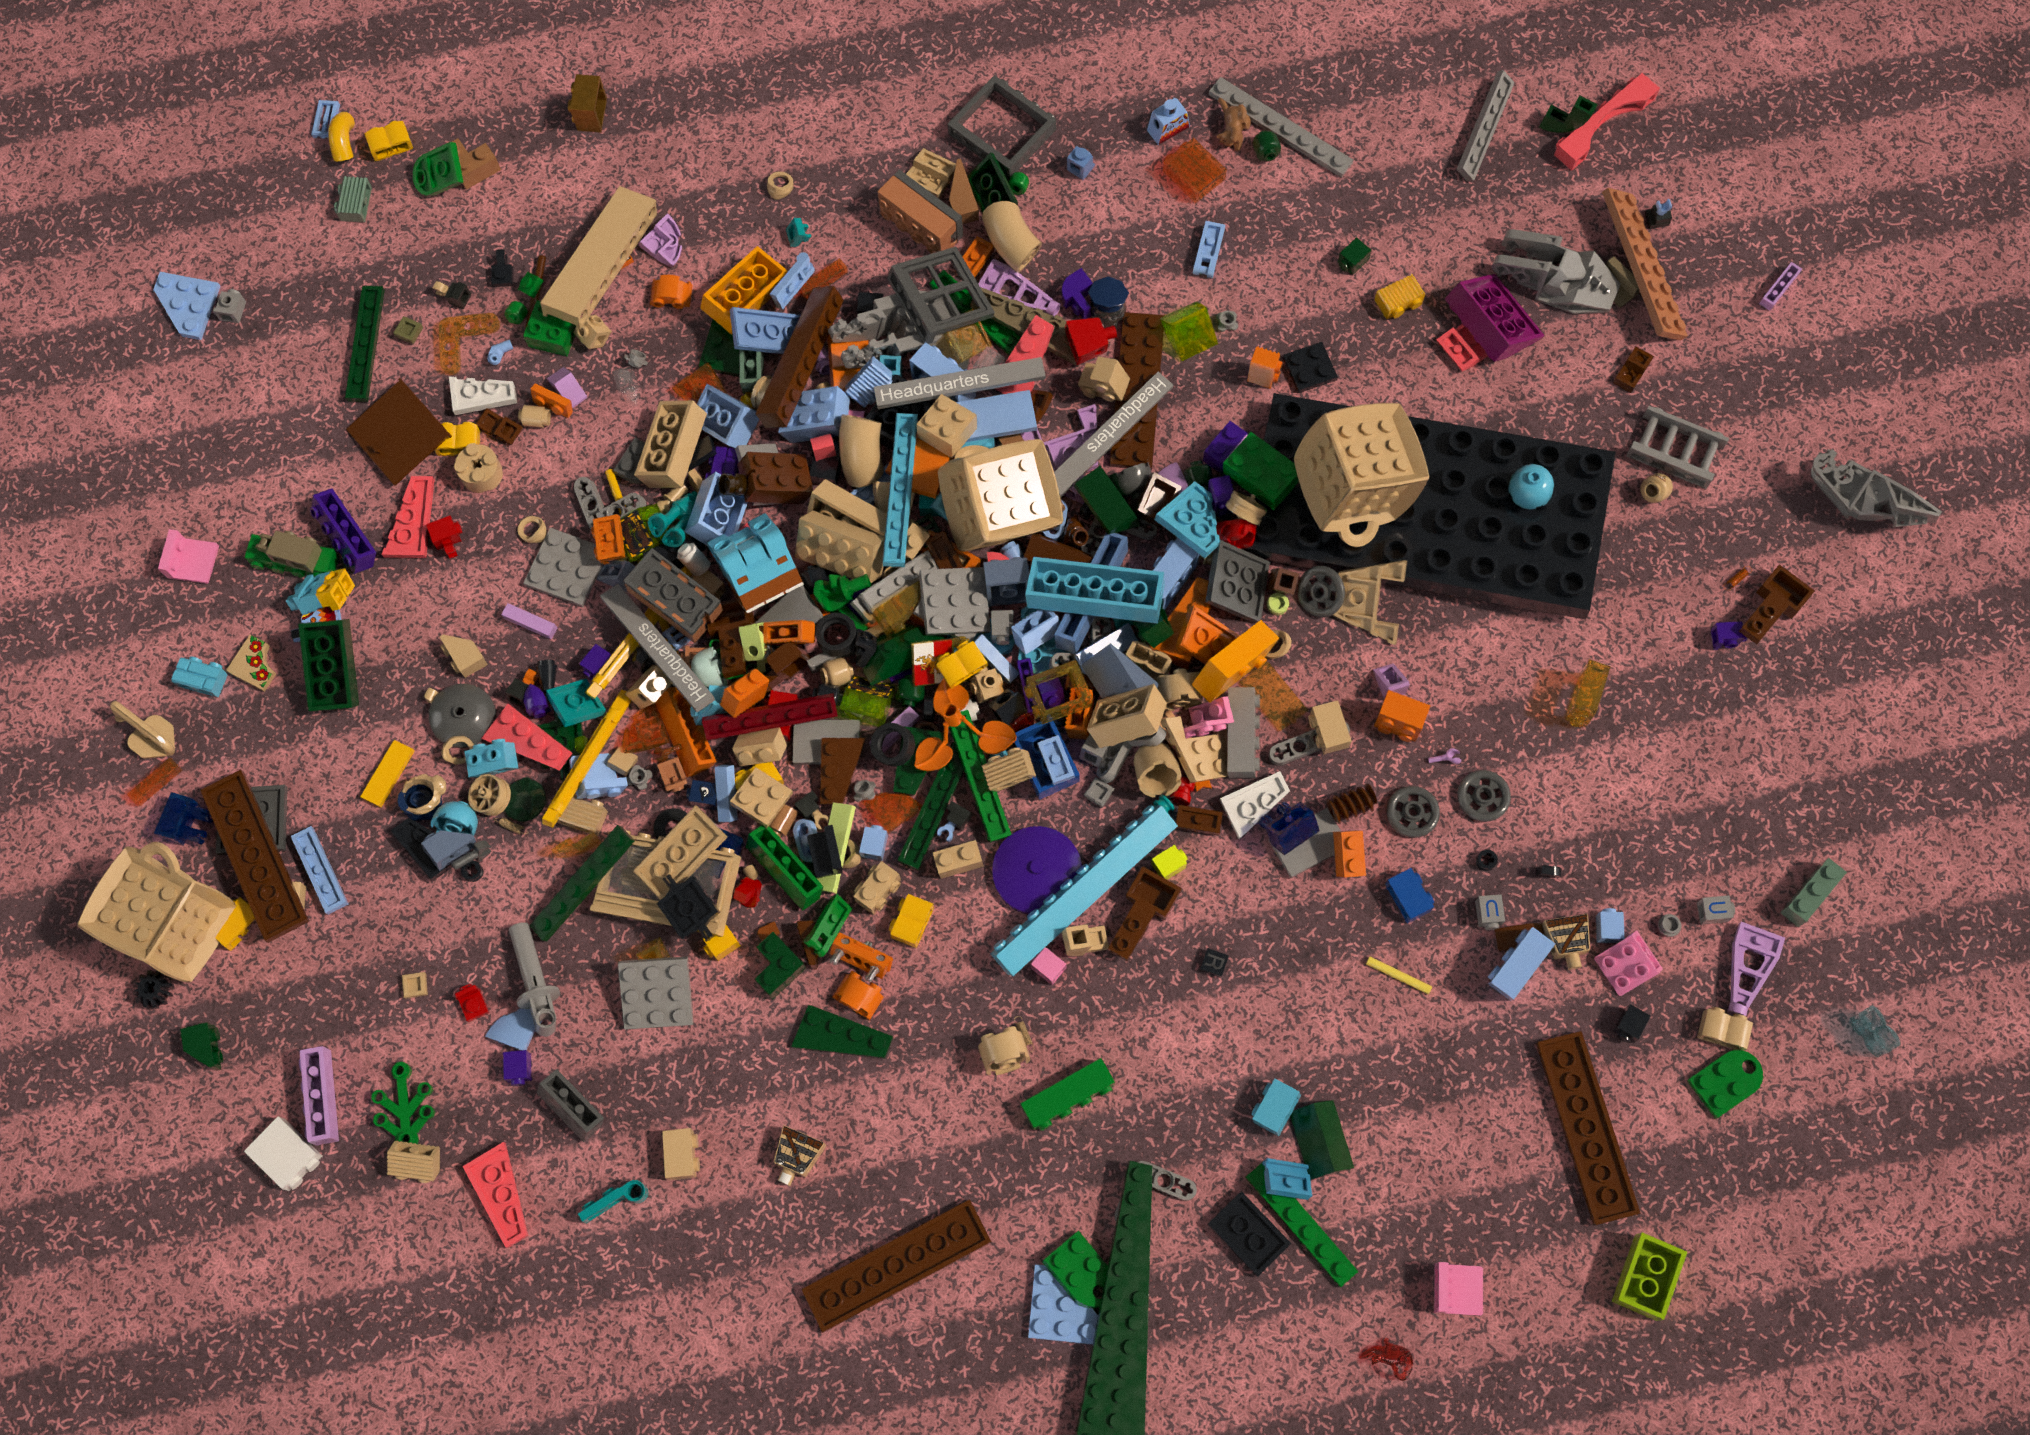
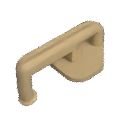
[110,701,175,759]

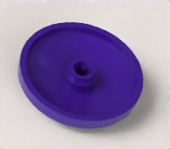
[992,826,1082,915]

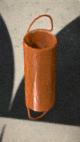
[1723,566,1752,590]

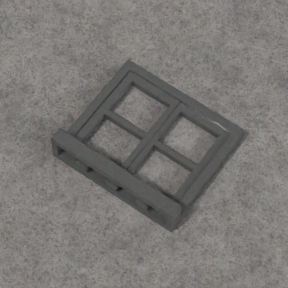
[887,247,995,344]

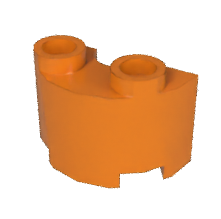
[650,275,693,309]
[832,971,884,1020]

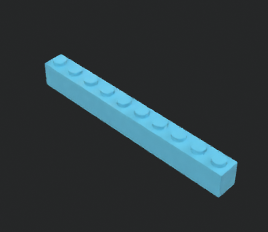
[990,805,1178,976]

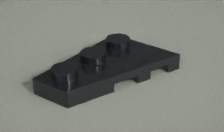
[390,818,468,882]

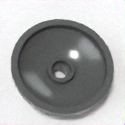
[429,684,496,748]

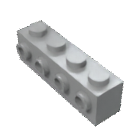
[1227,687,1260,778]

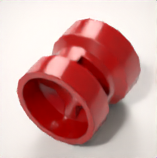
[1168,777,1195,806]

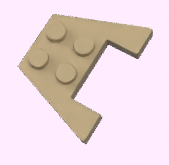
[1333,560,1407,645]
[1161,716,1228,783]

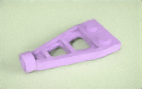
[978,259,1061,316]
[1727,922,1785,1016]

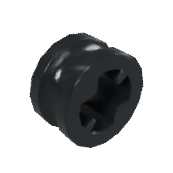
[1476,849,1498,871]
[461,861,484,882]

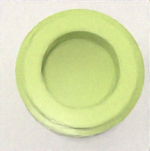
[1267,593,1289,615]

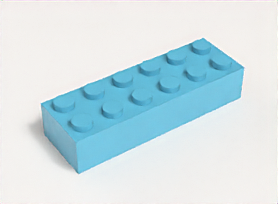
[1025,557,1165,624]

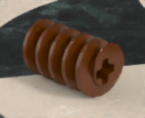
[1326,783,1377,824]

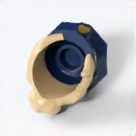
[397,774,446,821]

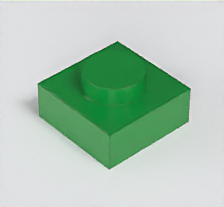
[518,271,544,298]

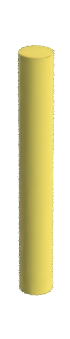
[1366,956,1432,995]

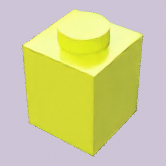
[1151,845,1188,880]

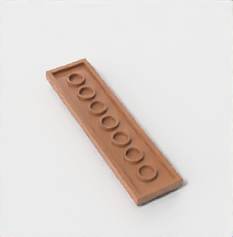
[1602,187,1687,340]

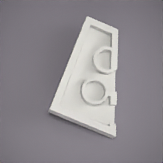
[1220,771,1290,839]

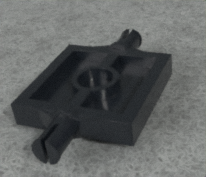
[656,874,721,942]

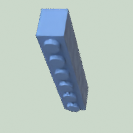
[1054,533,1128,654]

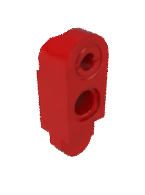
[1216,519,1257,549]

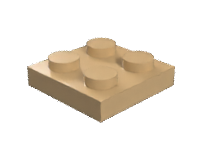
[730,767,793,828]

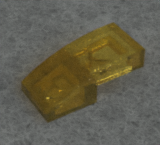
[551,831,601,858]

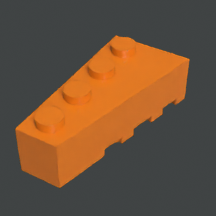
[1149,577,1212,669]

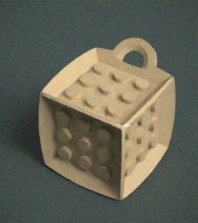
[1294,403,1429,547]
[938,439,1063,552]
[77,842,236,983]

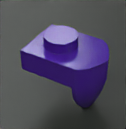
[524,684,552,718]

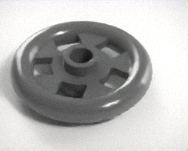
[1297,566,1345,618]
[1457,770,1511,822]
[1386,786,1440,838]

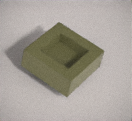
[394,316,424,345]

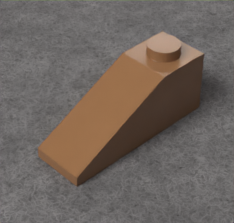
[949,158,979,225]

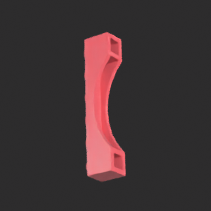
[1554,73,1660,171]

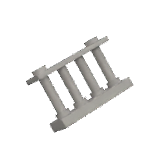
[1626,406,1729,489]

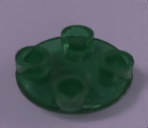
[505,777,546,822]

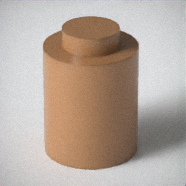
[769,805,798,837]

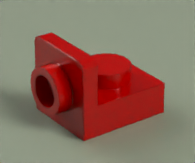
[454,984,490,1022]

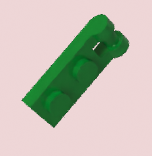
[803,894,853,957]

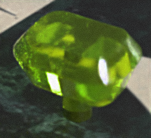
[575,736,588,753]

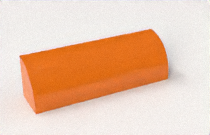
[655,687,717,777]

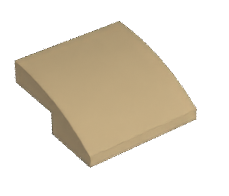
[906,148,956,198]

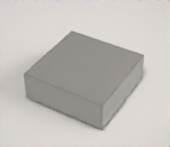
[1084,777,1114,808]

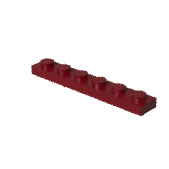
[702,693,838,740]

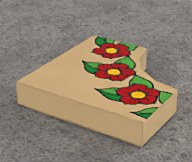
[226,635,276,692]

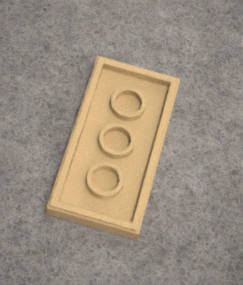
[633,805,728,900]

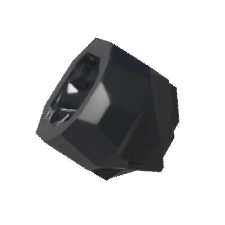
[631,645,656,674]

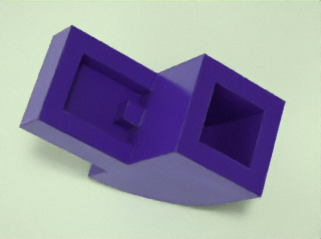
[1062,268,1093,319]

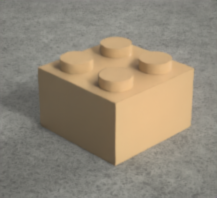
[916,394,977,459]

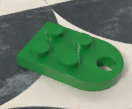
[413,142,464,196]
[1687,1050,1763,1119]
[1042,1230,1108,1308]

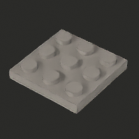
[523,528,603,607]
[919,567,991,636]
[618,956,694,1029]

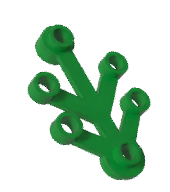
[371,1062,435,1144]

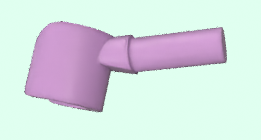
[1428,748,1461,764]

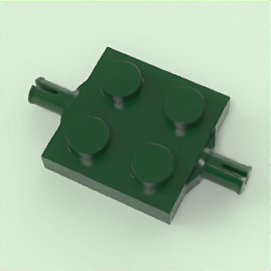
[537,709,585,780]

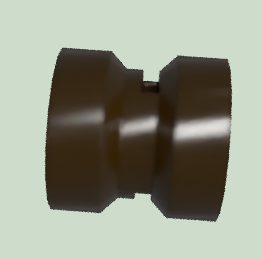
[718,473,748,496]

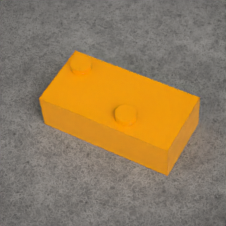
[700,246,788,334]
[1191,620,1279,703]

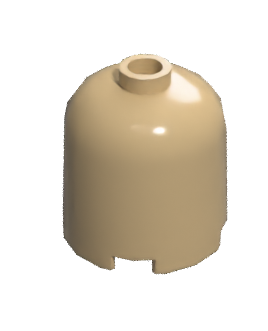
[1134,742,1181,797]

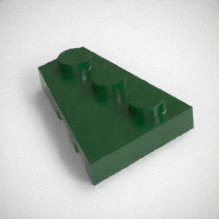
[893,726,944,796]

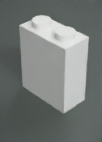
[244,1116,322,1191]

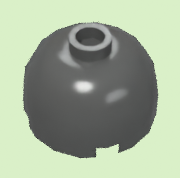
[1108,462,1152,500]

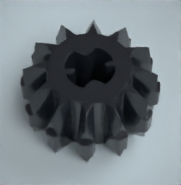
[132,970,174,1009]

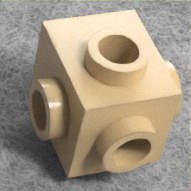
[573,315,612,349]
[970,667,1004,704]

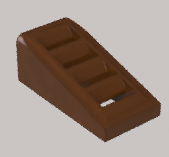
[796,921,818,970]

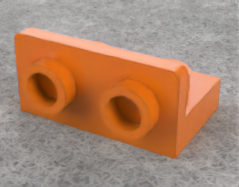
[591,514,625,565]

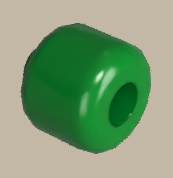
[1008,172,1029,195]
[504,301,528,325]

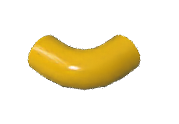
[328,112,355,162]

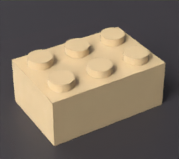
[1087,684,1167,748]

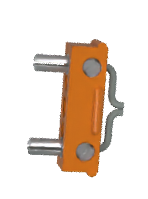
[829,933,893,982]

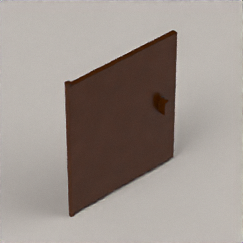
[346,378,452,486]

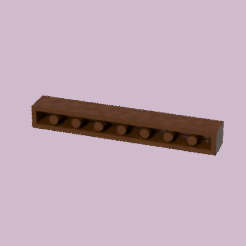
[756,286,844,428]

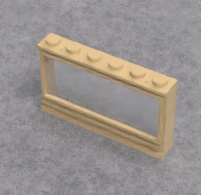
[590,830,741,937]

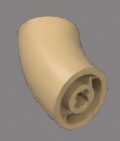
[982,201,1042,273]
[839,414,884,488]

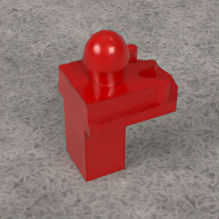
[733,877,762,908]

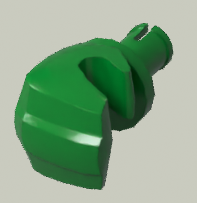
[813,574,871,612]

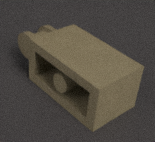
[255,530,322,573]

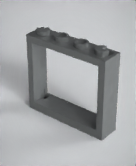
[947,75,1056,178]

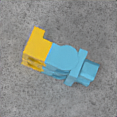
[286,568,355,615]

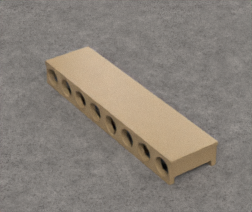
[540,186,657,330]

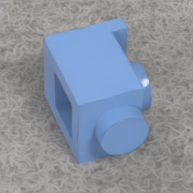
[1067,146,1095,180]

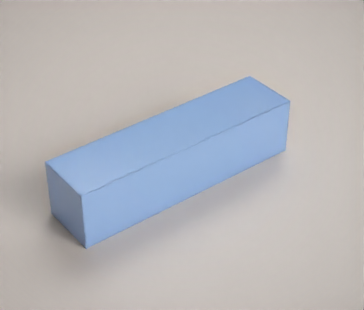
[974,634,1020,684]
[715,765,738,822]

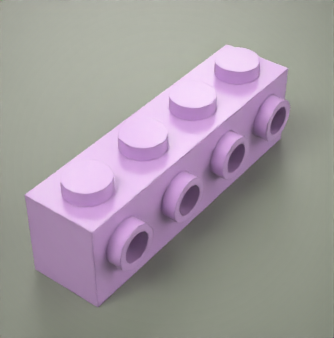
[299,1046,339,1145]

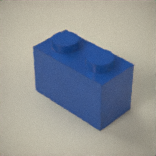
[1385,868,1434,924]

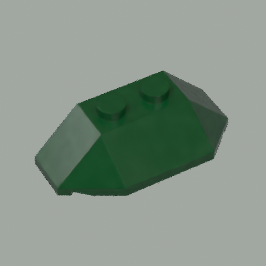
[862,622,945,686]

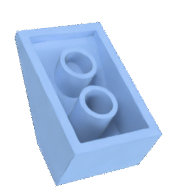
[697,384,759,448]

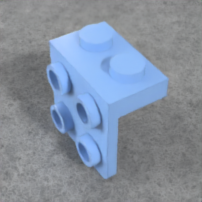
[569,753,628,799]

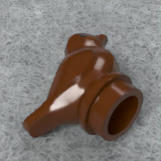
[1063,515,1089,547]

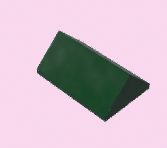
[967,152,1018,213]
[1074,466,1141,535]
[1290,1100,1354,1181]

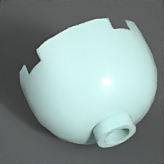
[691,647,727,688]

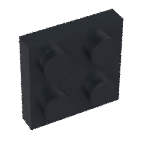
[1283,342,1338,393]

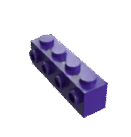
[310,488,376,574]

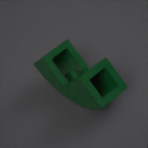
[1539,95,1598,133]

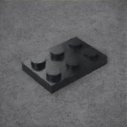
[1207,1191,1292,1277]

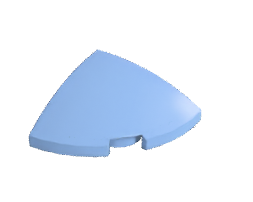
[485,1009,542,1051]

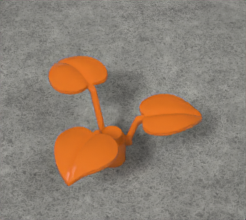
[914,678,1017,771]

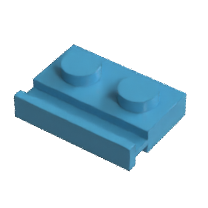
[1263,1158,1312,1200]

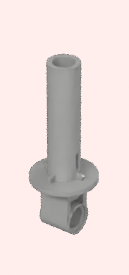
[509,923,560,1037]

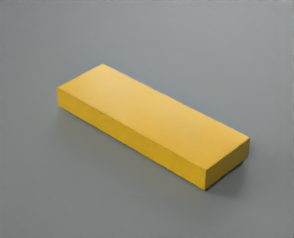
[360,740,415,808]

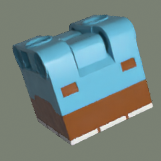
[707,513,804,613]

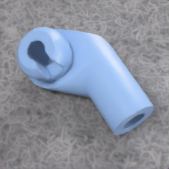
[487,339,514,365]

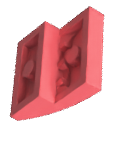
[1436,324,1488,372]

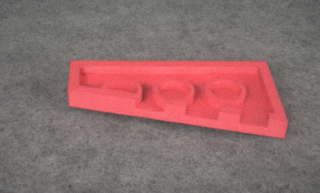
[994,315,1054,394]
[381,476,435,558]
[481,704,572,771]
[462,1142,528,1248]

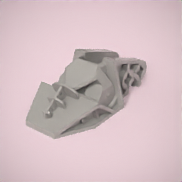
[1492,229,1621,314]
[828,290,954,368]
[1810,449,1942,527]

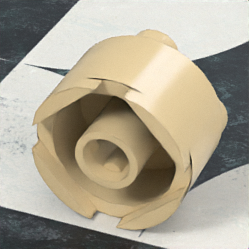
[454,443,503,493]
[1156,669,1203,711]
[978,1026,1030,1075]

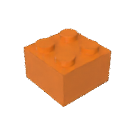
[1374,690,1431,742]

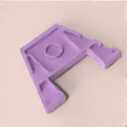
[1020,404,1098,472]

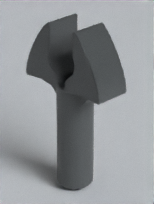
[451,841,491,870]

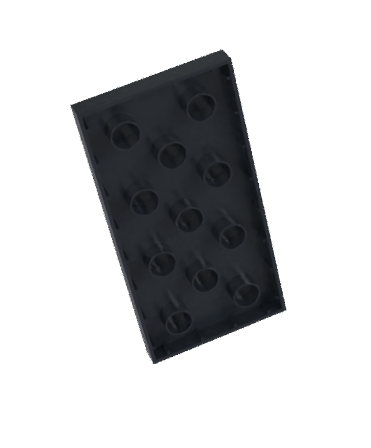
[1242,393,1616,620]

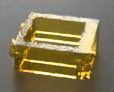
[1565,659,1611,728]
[1023,660,1093,724]

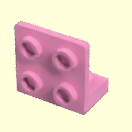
[158,529,219,584]
[1183,697,1234,738]
[1594,930,1663,996]
[1434,1262,1483,1316]

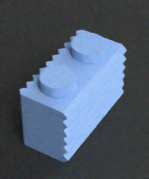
[845,356,892,408]
[1011,609,1060,655]

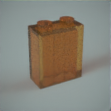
[1163,137,1227,203]

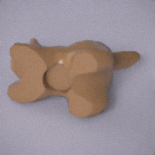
[1216,98,1251,151]

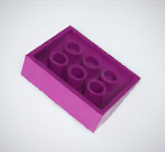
[1445,274,1545,362]

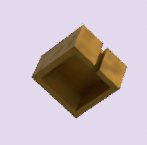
[568,74,607,133]

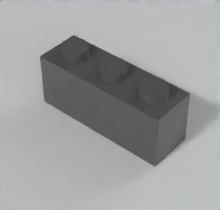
[537,1069,604,1142]

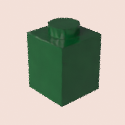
[1337,237,1372,275]

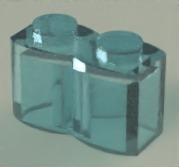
[1850,1005,1901,1057]

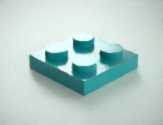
[546,678,606,727]

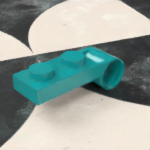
[578,1180,649,1224]

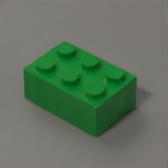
[1223,432,1299,510]

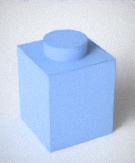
[859,825,888,861]
[1596,908,1625,943]

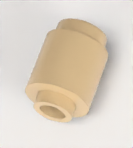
[518,405,551,428]

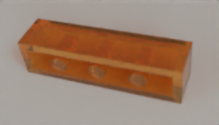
[799,258,848,301]
[127,757,183,807]

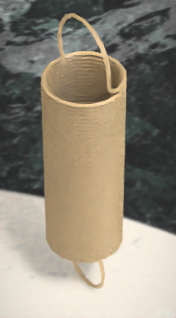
[494,818,528,834]
[1014,1016,1034,1052]

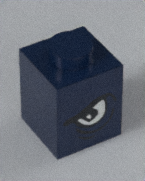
[686,780,717,810]

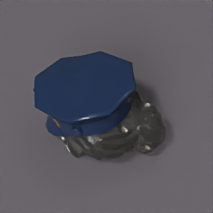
[1088,276,1129,328]

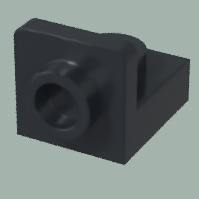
[854,629,877,668]

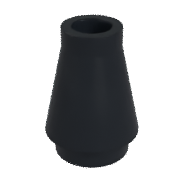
[535,660,557,692]

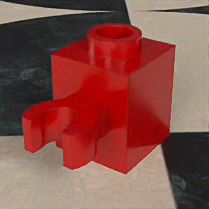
[426,515,463,559]

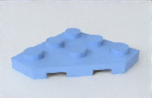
[153,272,220,340]
[1028,1265,1098,1345]

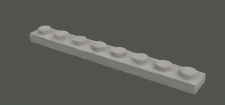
[1209,77,1354,178]

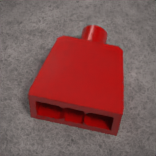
[1064,318,1117,365]

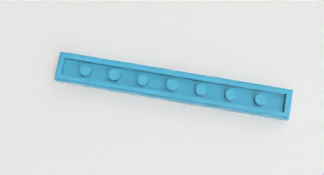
[883,413,918,567]

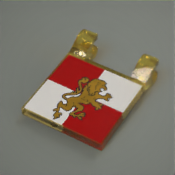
[911,636,970,687]

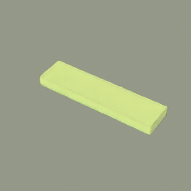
[816,803,856,894]

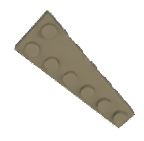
[970,287,1079,367]

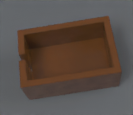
[738,452,813,504]

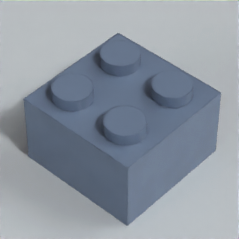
[983,557,1029,607]

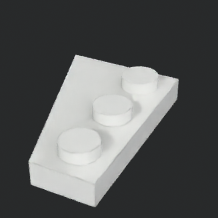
[449,376,517,415]

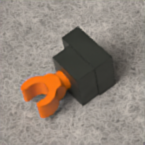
[505,669,538,709]

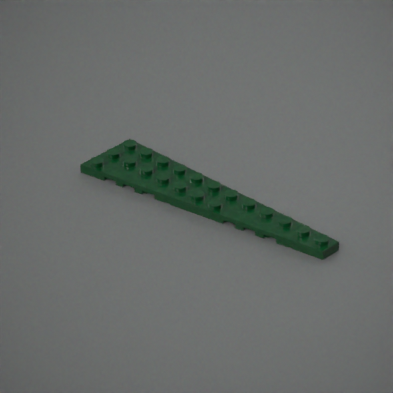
[1075,1161,1153,1435]

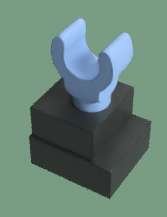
[1644,199,1672,229]
[937,801,972,842]

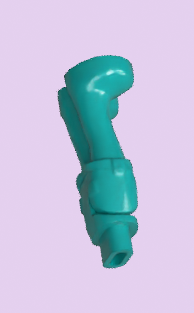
[648,491,698,547]

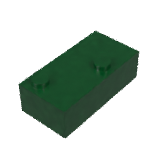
[298,619,359,711]

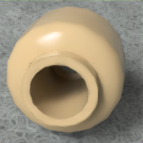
[1640,473,1673,503]
[820,657,854,687]

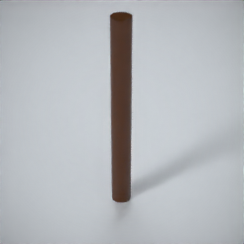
[525,255,546,330]

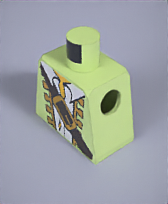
[739,621,780,673]

